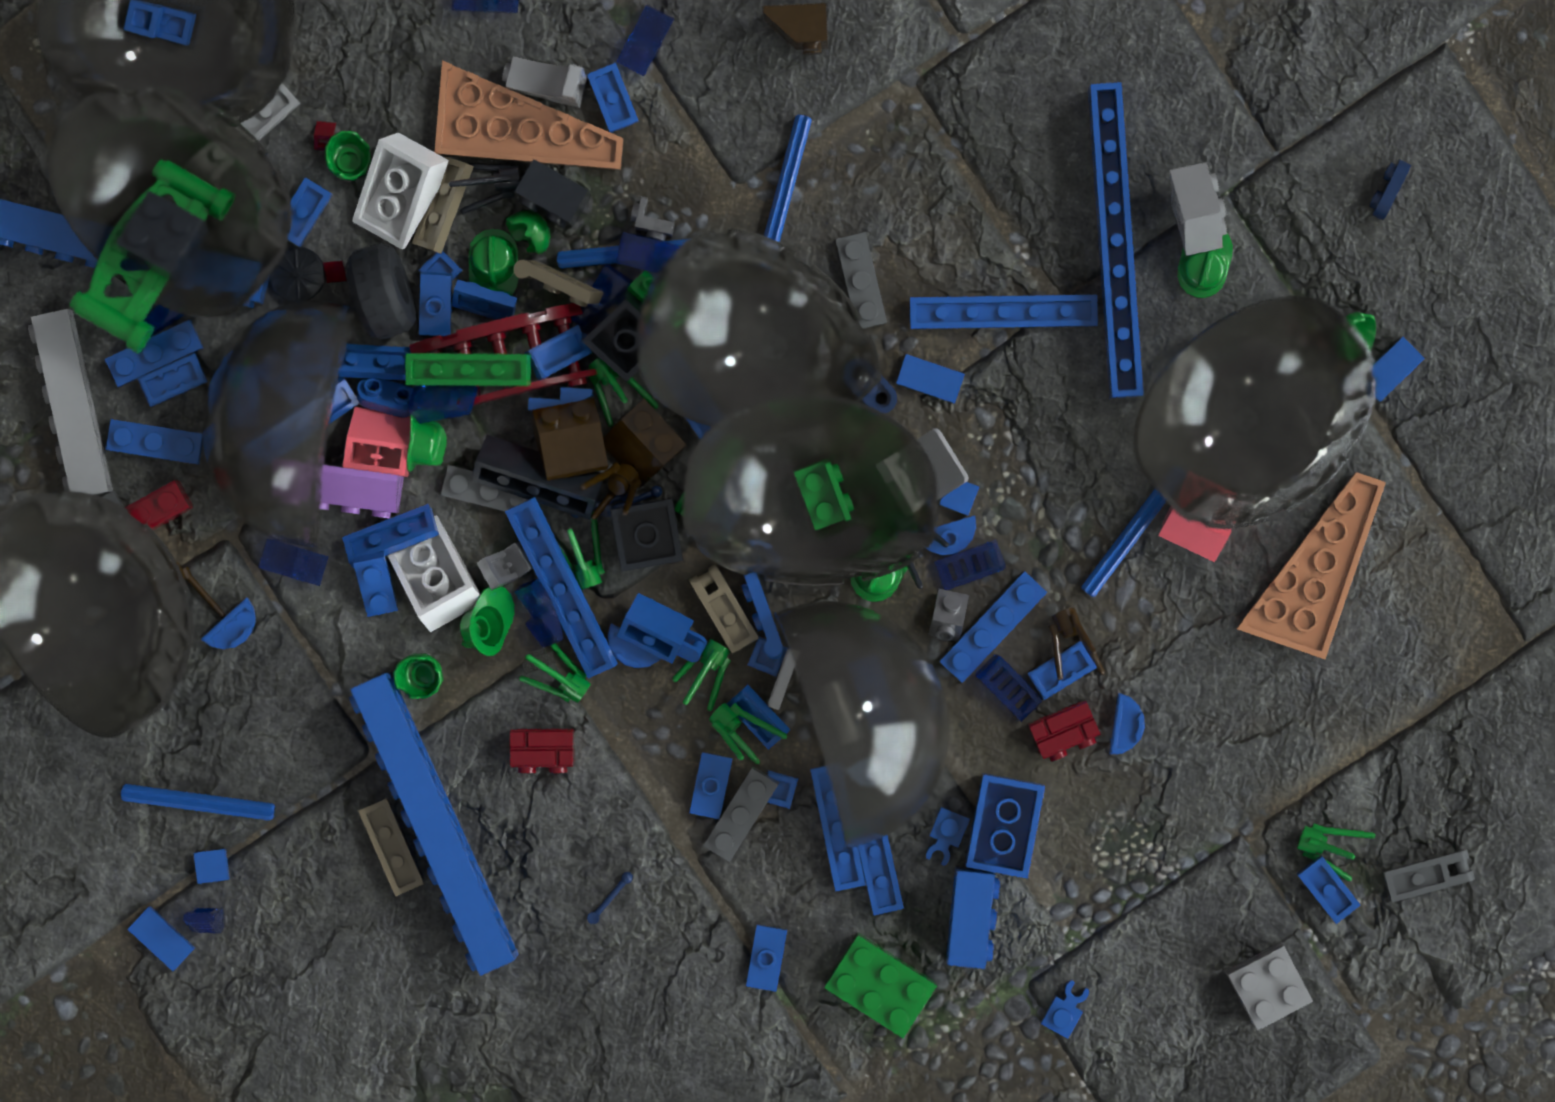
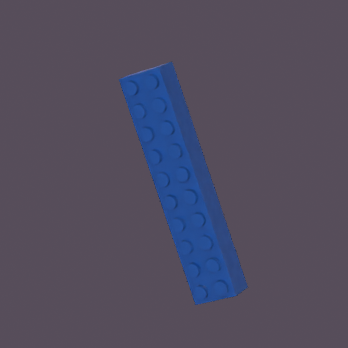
[349,672,519,976]

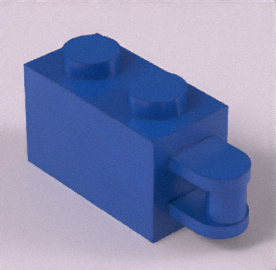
[617,593,707,664]

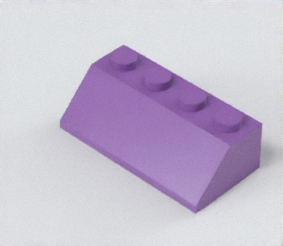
[272,458,404,518]

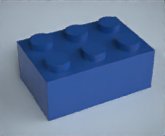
[965,773,1045,879]
[946,866,1000,969]

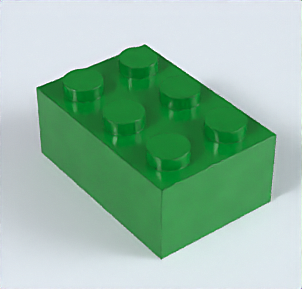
[824,932,937,1039]

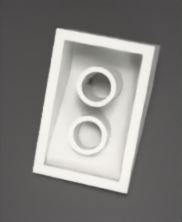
[352,133,449,249]
[387,515,480,632]

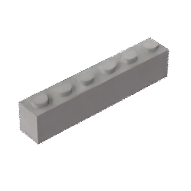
[28,309,113,500]

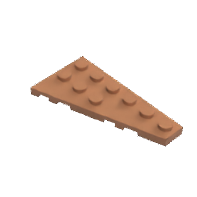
[434,60,624,170]
[1236,472,1386,659]

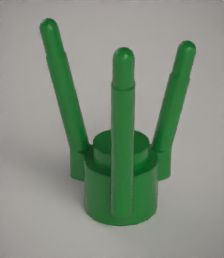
[588,357,659,428]
[560,511,605,590]
[672,639,731,711]
[519,643,591,704]
[709,703,787,764]
[1297,823,1376,882]

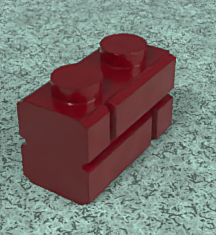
[120,480,194,538]
[1027,699,1101,762]
[510,728,574,773]

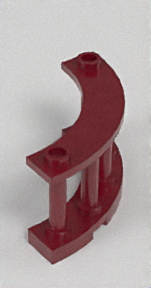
[409,303,597,420]

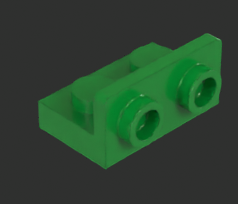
[793,458,854,531]

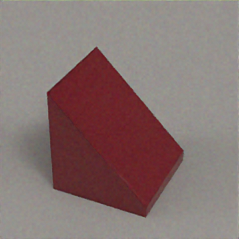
[314,121,336,151]
[323,260,347,283]

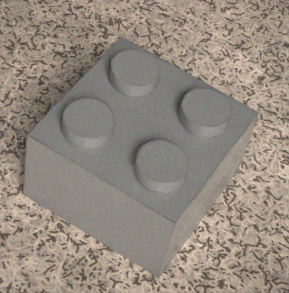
[1170,162,1227,256]
[1225,943,1313,1030]

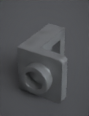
[631,196,675,241]
[477,542,533,590]
[929,589,969,641]

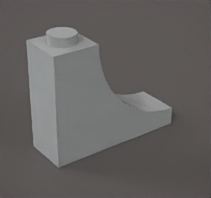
[502,56,587,108]

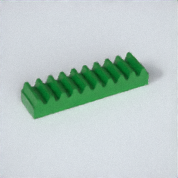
[406,353,531,386]

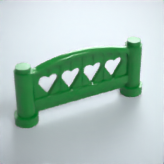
[70,159,236,354]

